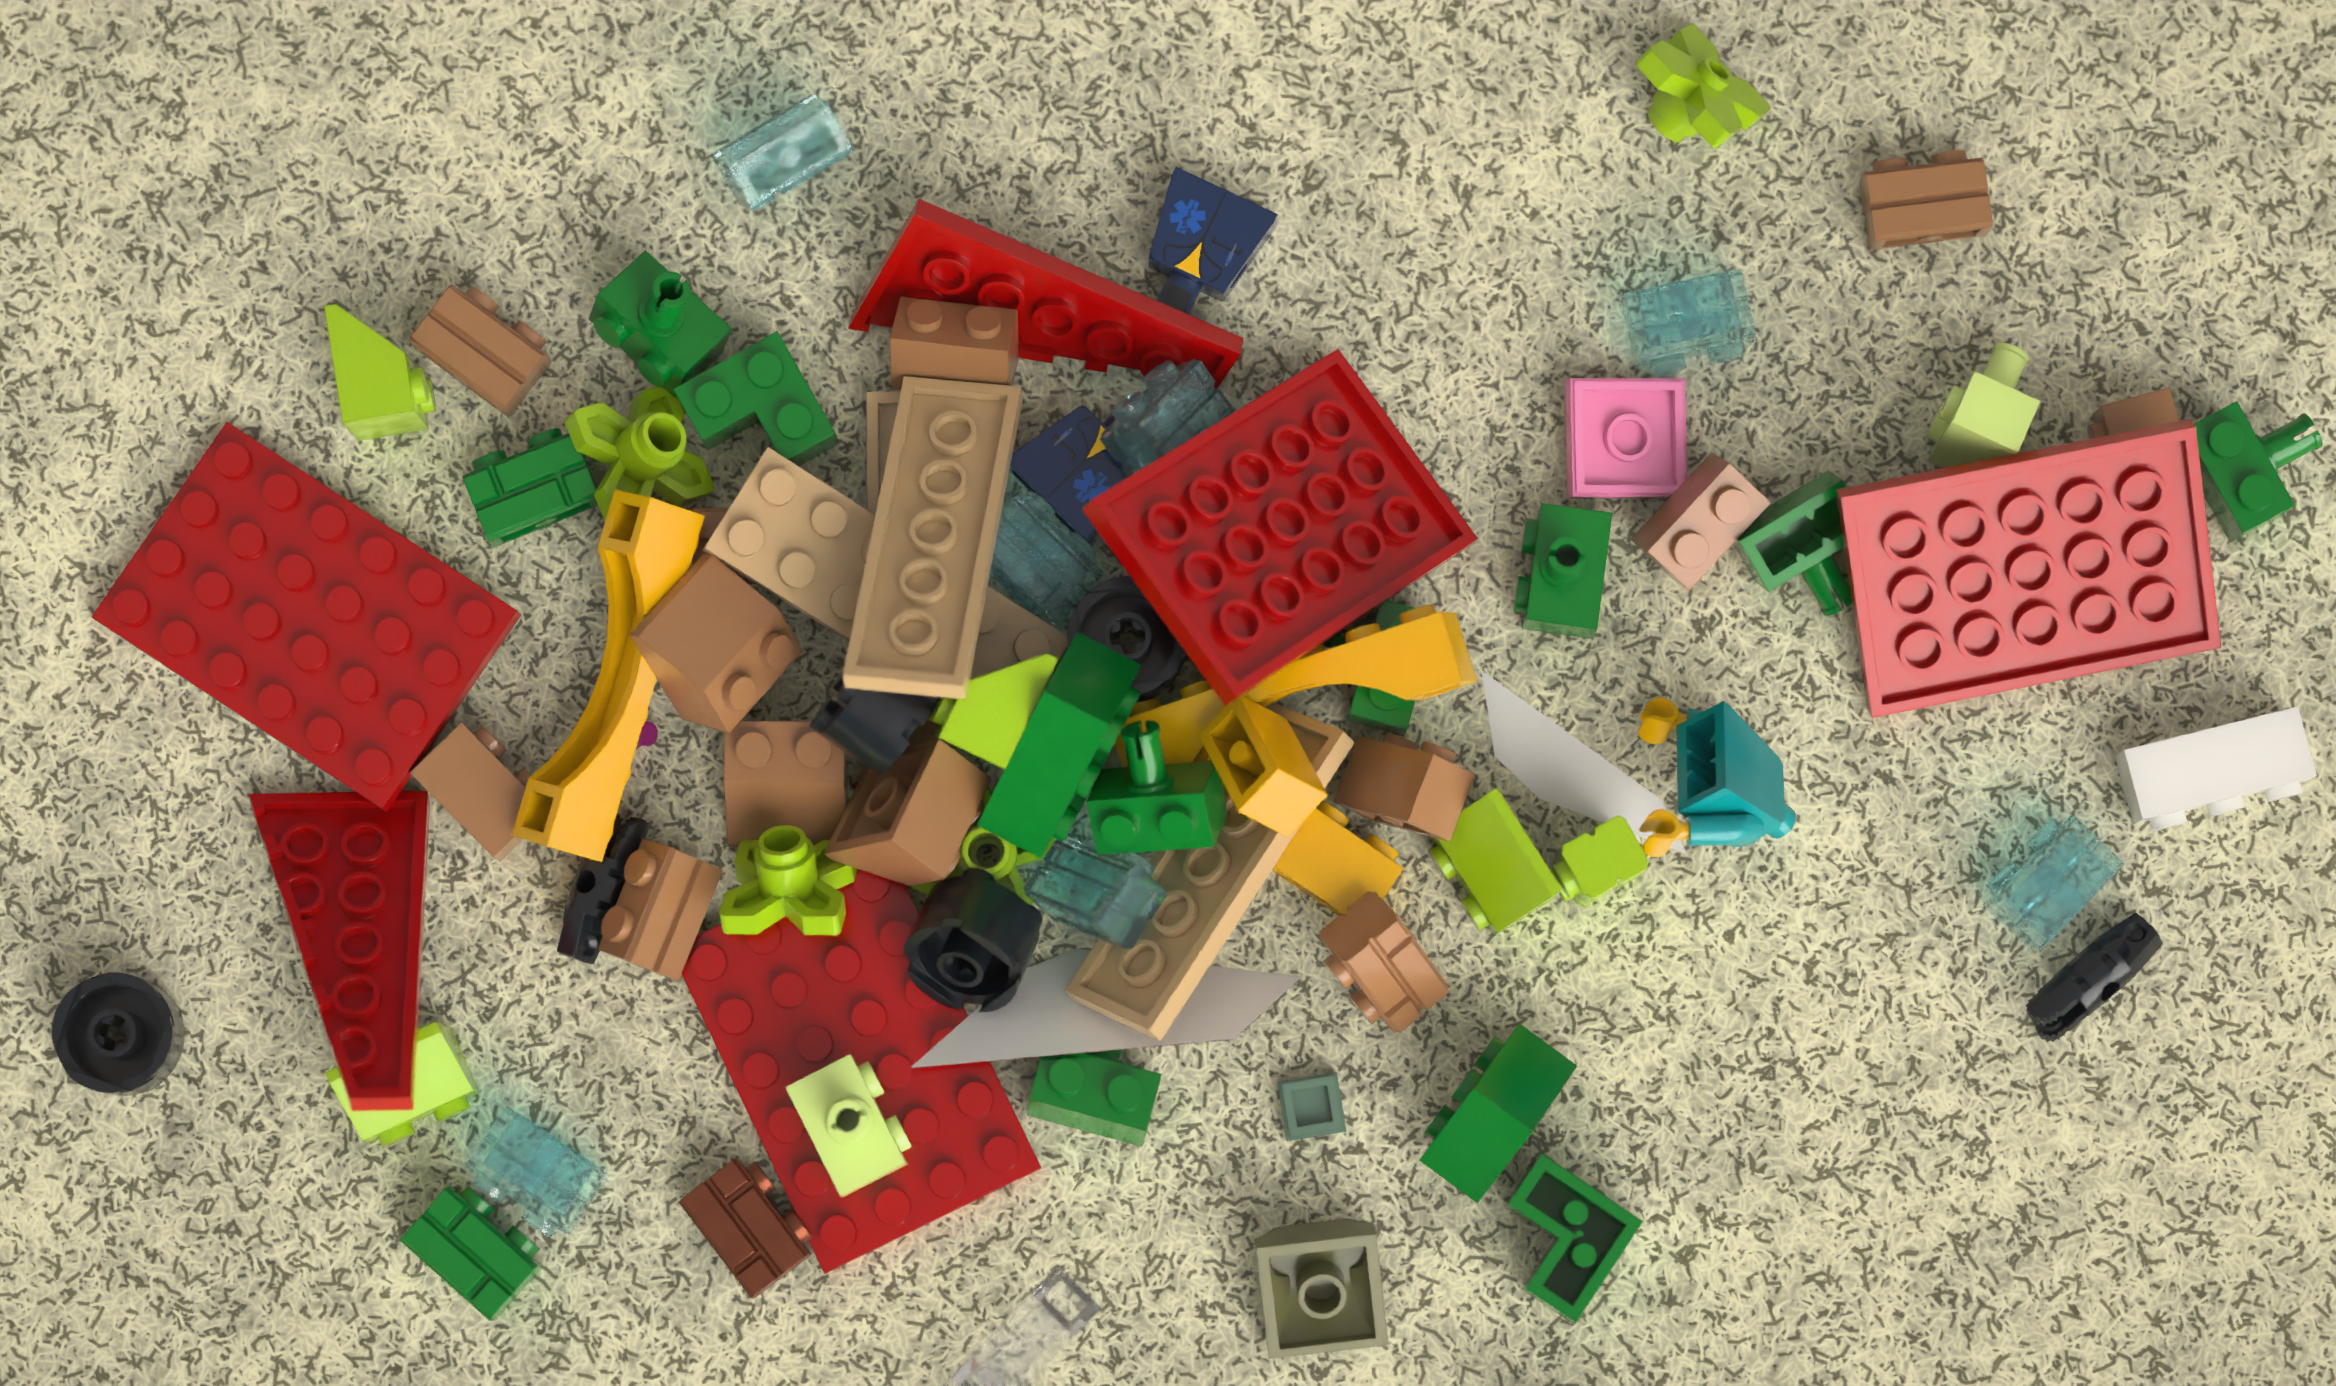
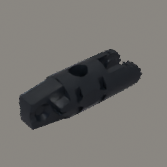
[557,813,649,964]
[2026,913,2163,1042]

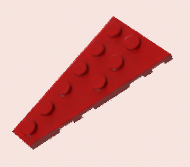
[848,199,1244,391]
[248,791,430,1111]

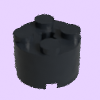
[1067,576,1187,703]
[809,671,941,775]
[903,868,1043,1012]
[51,972,185,1096]

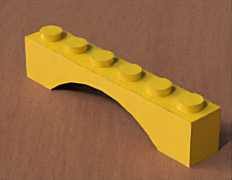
[511,489,705,862]
[1115,604,1477,767]

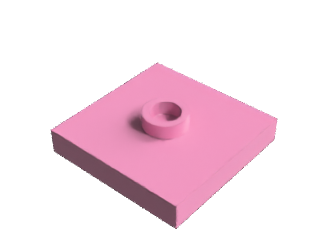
[1565,378,1687,499]

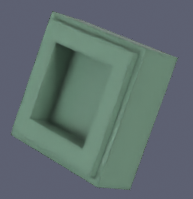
[1277,1072,1346,1141]

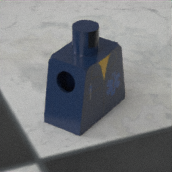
[1148,167,1278,314]
[1009,400,1151,547]

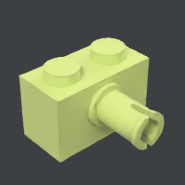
[1926,342,2041,468]
[785,1054,912,1197]

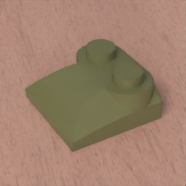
[1255,1219,1389,1359]

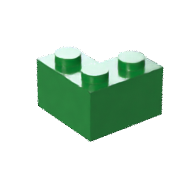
[673,331,840,466]
[1419,1023,1577,1203]
[1504,1154,1643,1323]

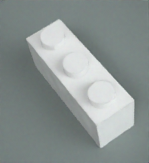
[2115,706,2317,831]

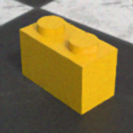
[1198,696,1328,837]
[1272,801,1404,916]

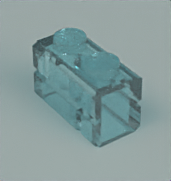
[711,94,854,212]
[1621,269,1756,376]
[1100,358,1235,478]
[990,490,1104,625]
[1983,815,2124,953]
[1024,835,1166,949]
[465,1106,610,1238]

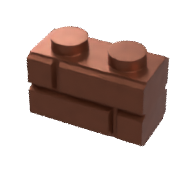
[679,1158,813,1299]

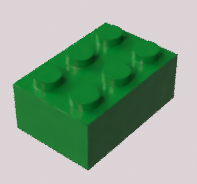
[977,632,1141,858]

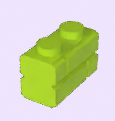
[1550,815,1649,907]

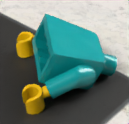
[1638,697,1796,857]

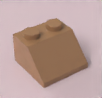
[630,553,803,733]
[724,721,848,847]
[824,739,992,886]

